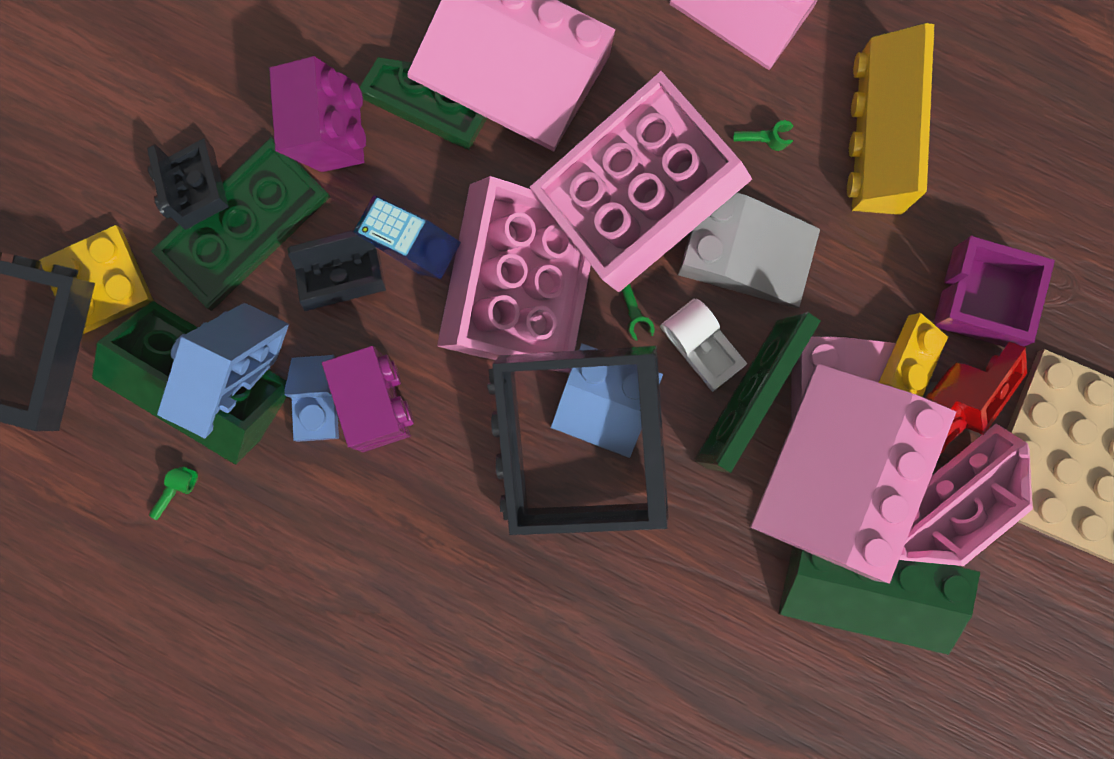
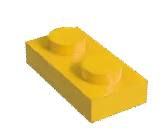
[878,313,948,397]

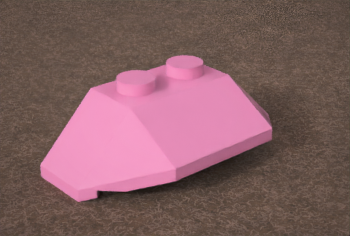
[899,424,1033,566]

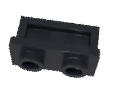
[147,138,229,230]
[287,229,386,311]

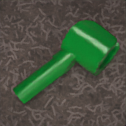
[733,120,794,151]
[622,284,655,341]
[148,467,198,520]

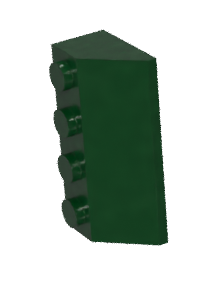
[92,301,287,465]
[778,546,980,655]

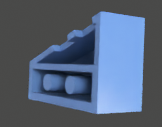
[157,303,289,438]

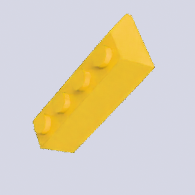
[847,23,934,215]

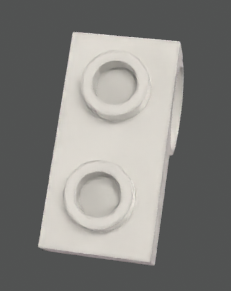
[660,299,747,392]

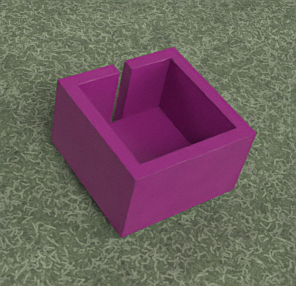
[269,56,366,172]
[933,236,1055,347]
[322,346,414,452]

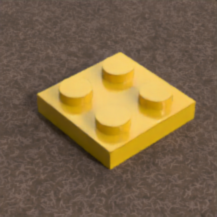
[39,225,154,334]

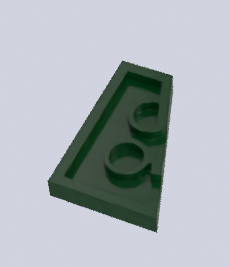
[359,57,487,150]

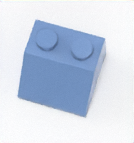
[551,344,663,458]

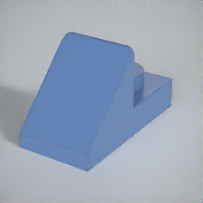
[284,355,339,442]

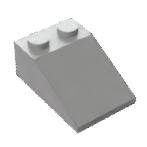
[678,193,820,309]

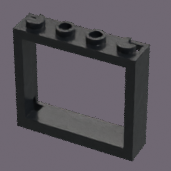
[0,252,95,431]
[487,346,669,535]

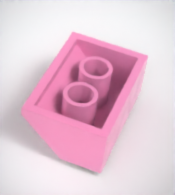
[670,0,817,70]

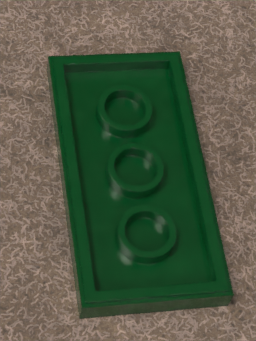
[151,137,330,311]
[694,312,821,473]

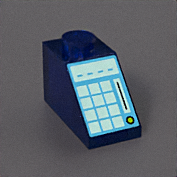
[353,195,461,279]

